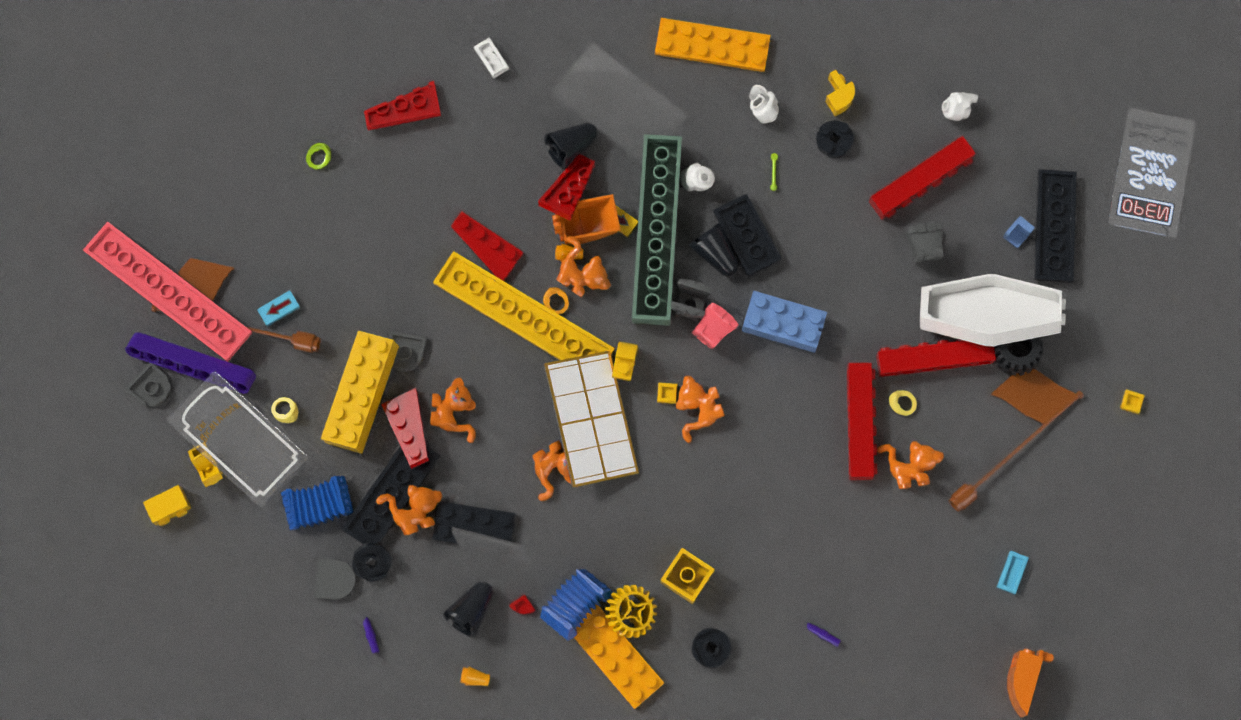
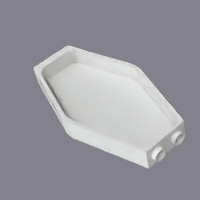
[920,274,1066,346]

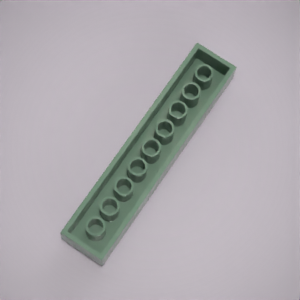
[632,134,682,326]

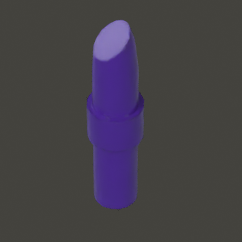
[363,617,380,654]
[807,623,841,647]

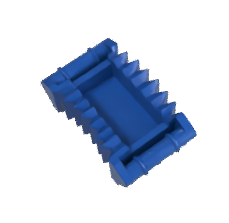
[281,476,354,530]
[540,569,613,641]

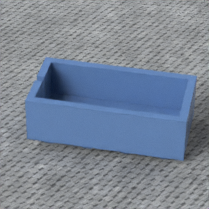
[742,291,827,353]

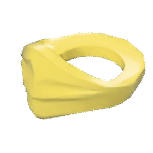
[889,390,917,416]
[271,397,299,423]

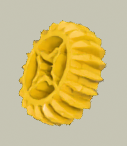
[605,585,657,638]

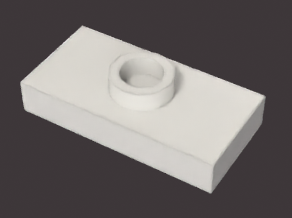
[474,37,509,79]

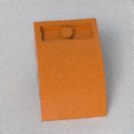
[552,194,621,246]
[1007,649,1054,718]

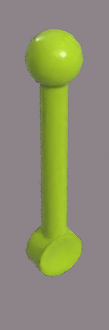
[770,153,778,191]

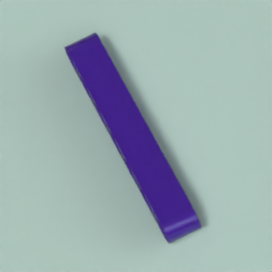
[125,332,256,394]

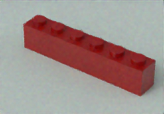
[869,136,976,220]
[876,339,996,377]
[847,363,877,480]

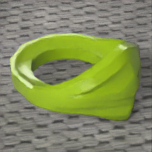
[306,143,331,170]

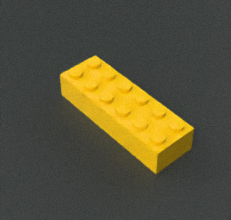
[321,331,399,454]

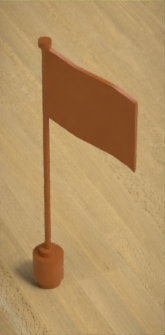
[151,258,321,353]
[948,369,1084,512]

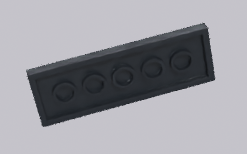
[1034,169,1077,283]
[341,446,441,544]

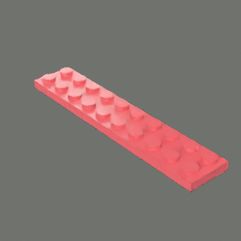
[83,222,252,362]

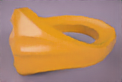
[543,287,569,314]

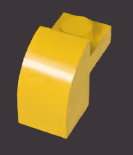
[825,70,855,117]
[612,341,638,381]
[188,442,223,487]

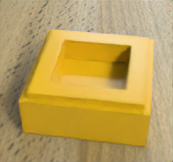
[657,383,678,404]
[1120,389,1145,414]

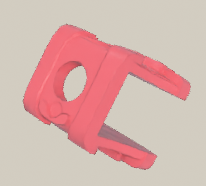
[692,302,739,349]

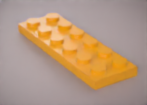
[655,18,771,72]
[574,605,665,710]

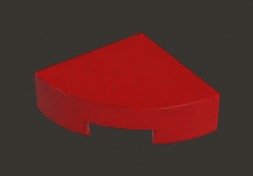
[509,594,536,614]

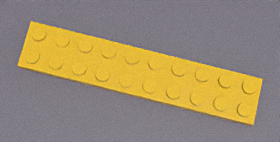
[433,251,615,360]

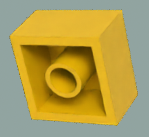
[660,548,715,604]

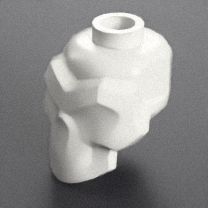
[749,85,779,123]
[942,92,978,121]
[679,163,715,191]

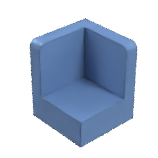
[1003,216,1035,249]

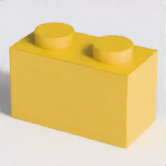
[143,485,191,526]

